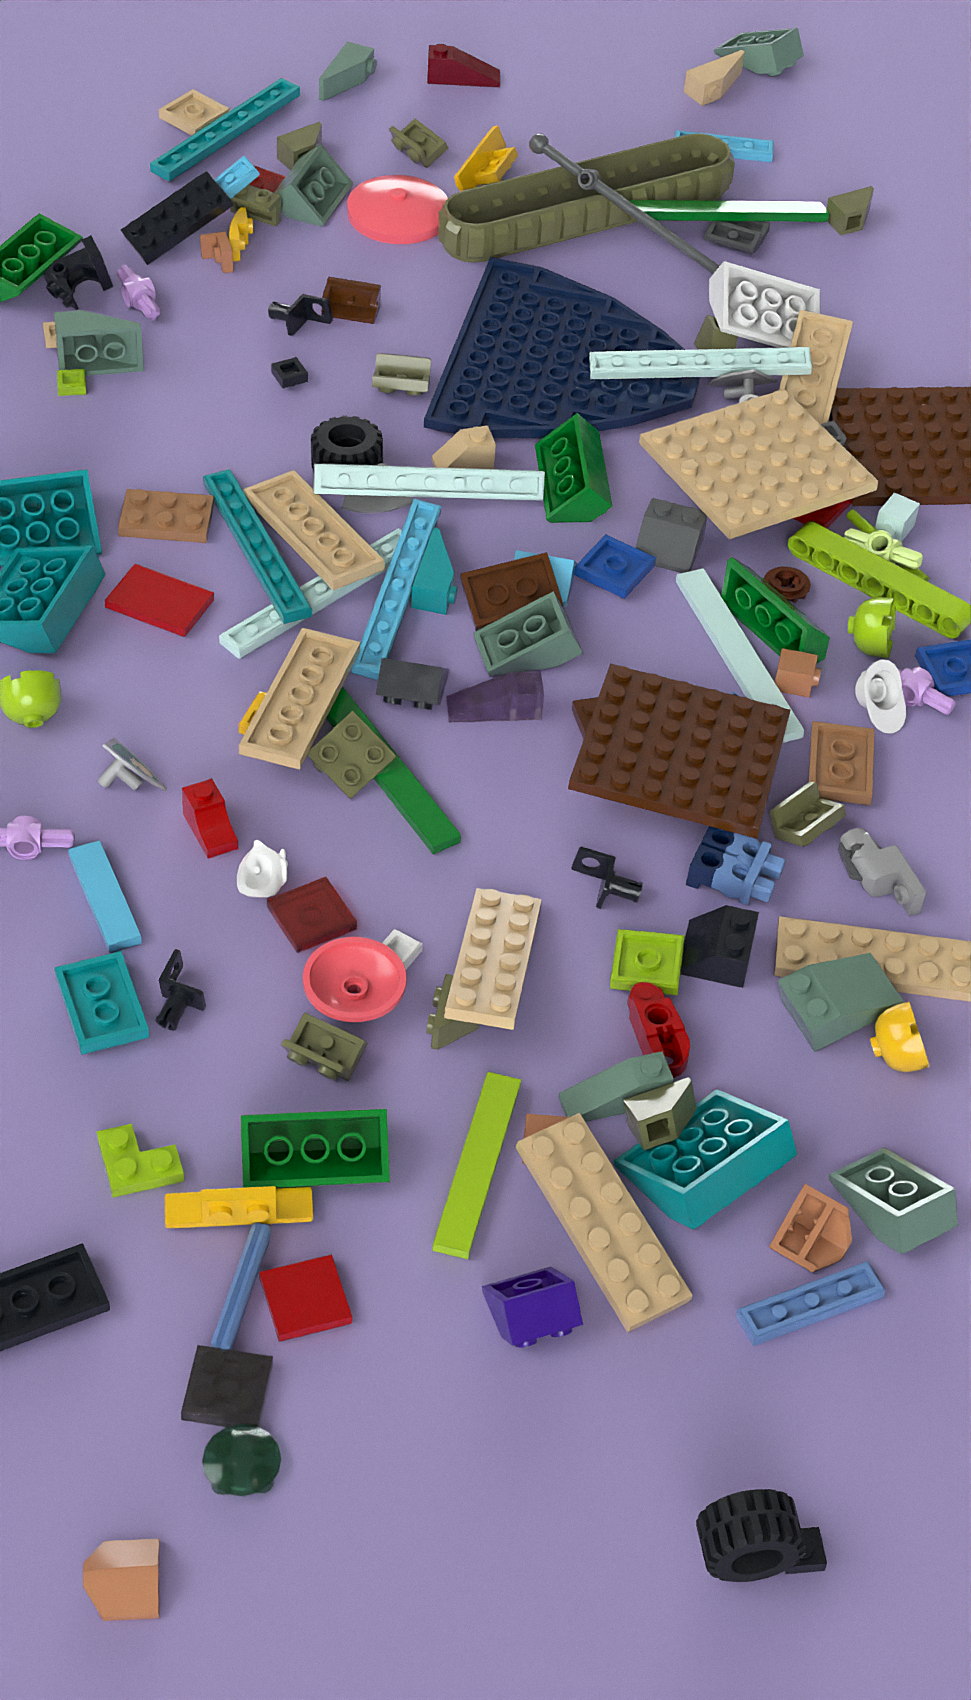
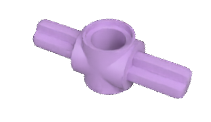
[117,265,161,320]
[897,667,956,715]
[0,816,75,860]

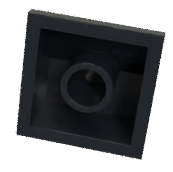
[376,658,449,710]
[680,905,759,988]

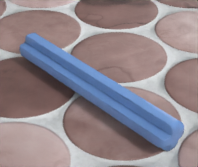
[211,1222,271,1355]

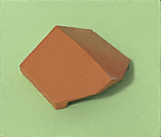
[769,1184,852,1273]
[83,1539,160,1621]

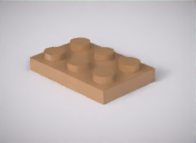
[118,489,214,543]
[808,721,875,805]

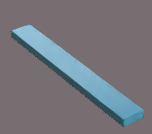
[351,499,442,680]

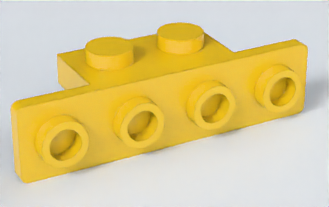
[454,125,518,191]
[165,1186,313,1228]

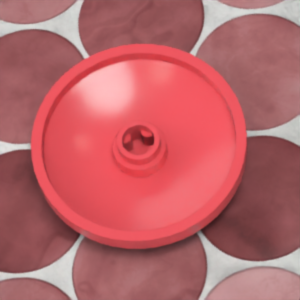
[347,175,448,244]

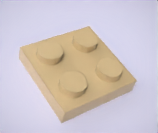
[159,89,230,136]

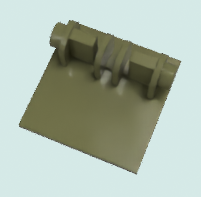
[308,711,397,799]

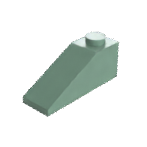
[319,42,377,101]
[558,1052,674,1122]

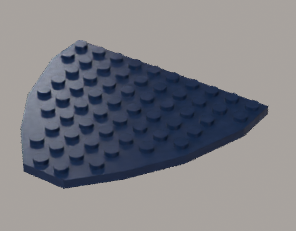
[424,257,701,438]

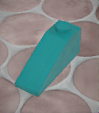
[411,528,458,615]

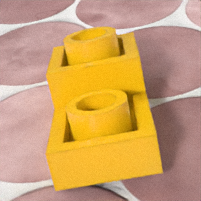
[229,207,253,261]

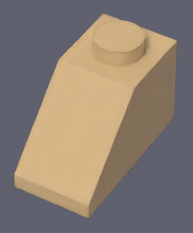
[432,426,496,469]

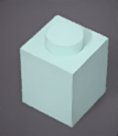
[875,493,920,542]

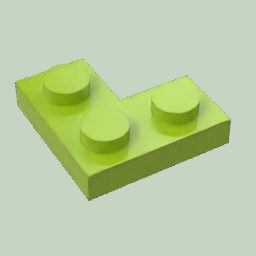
[96,1123,184,1198]

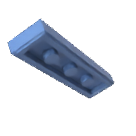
[736,1261,886,1346]

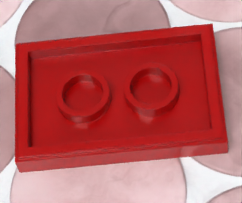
[105,564,214,637]

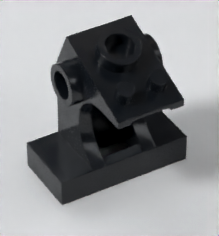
[43,235,113,310]

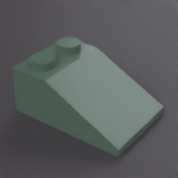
[714,28,804,76]
[54,310,144,376]
[473,591,583,676]
[778,953,905,1052]
[829,1148,958,1254]

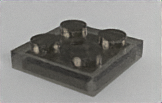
[181,1345,273,1432]

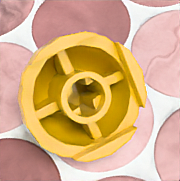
[870,1001,930,1072]

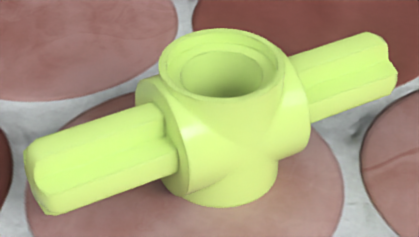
[844,528,923,569]

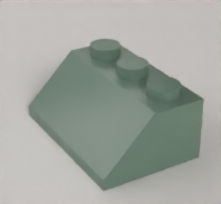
[274,144,353,227]

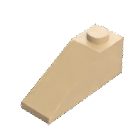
[684,50,745,106]

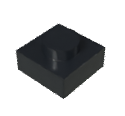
[271,357,308,388]
[785,1527,827,1574]

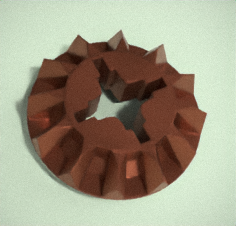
[764,566,811,604]

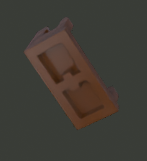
[321,276,381,324]

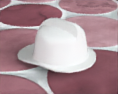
[855,659,906,734]

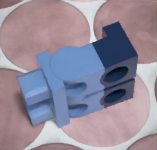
[686,826,786,905]

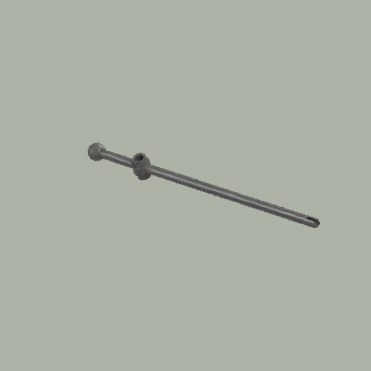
[529,133,719,274]

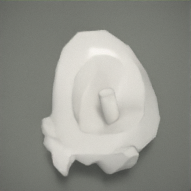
[237,839,288,898]

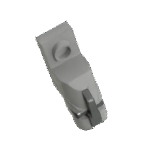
[838,828,926,916]

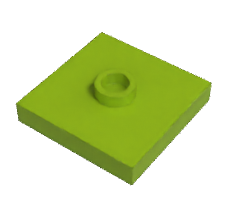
[610,929,685,995]

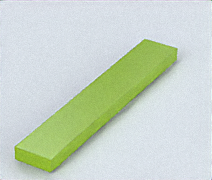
[432,1072,522,1259]

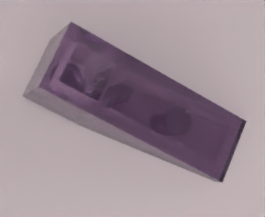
[446,671,544,723]

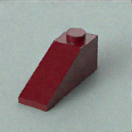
[427,44,500,88]

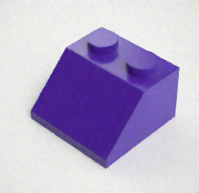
[481,1266,583,1348]

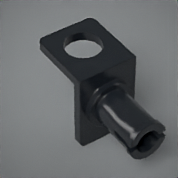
[268,294,333,336]
[571,847,643,909]
[155,949,206,1031]

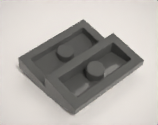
[704,221,770,254]

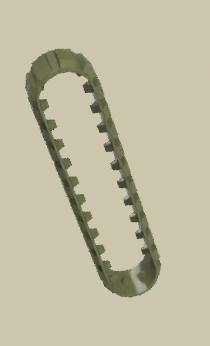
[438,133,735,263]

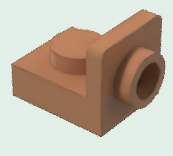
[200,231,233,273]

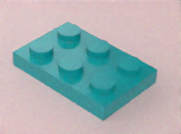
[54,951,150,1055]

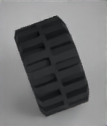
[311,415,383,473]
[696,1489,806,1582]

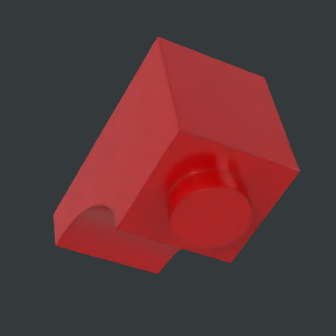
[182,778,238,859]

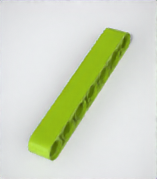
[788,522,971,639]

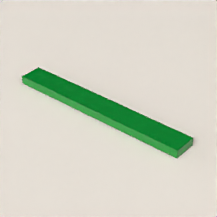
[630,200,829,222]
[326,686,461,854]

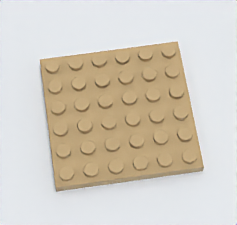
[639,389,878,539]

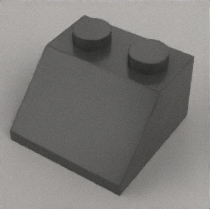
[635,498,707,573]

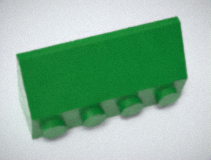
[0,213,83,302]
[535,413,613,523]
[721,557,830,664]
[241,1109,390,1188]

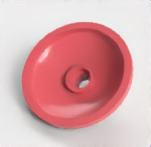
[303,937,406,1022]

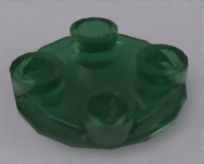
[202,1424,281,1497]

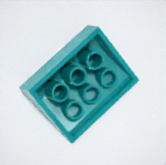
[0,469,102,568]
[0,546,106,654]
[613,1089,797,1230]

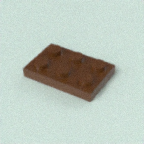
[460,552,563,631]

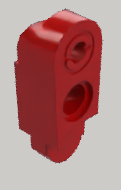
[627,982,691,1078]

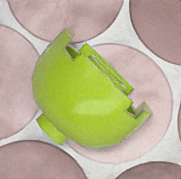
[848,597,896,658]
[0,670,61,728]

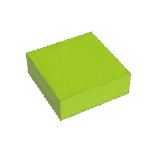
[56,369,86,396]

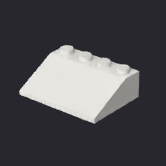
[709,261,820,348]

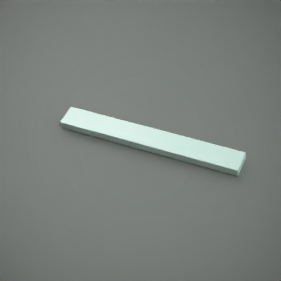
[589,347,812,379]
[313,463,545,501]
[219,528,402,659]
[676,568,804,743]

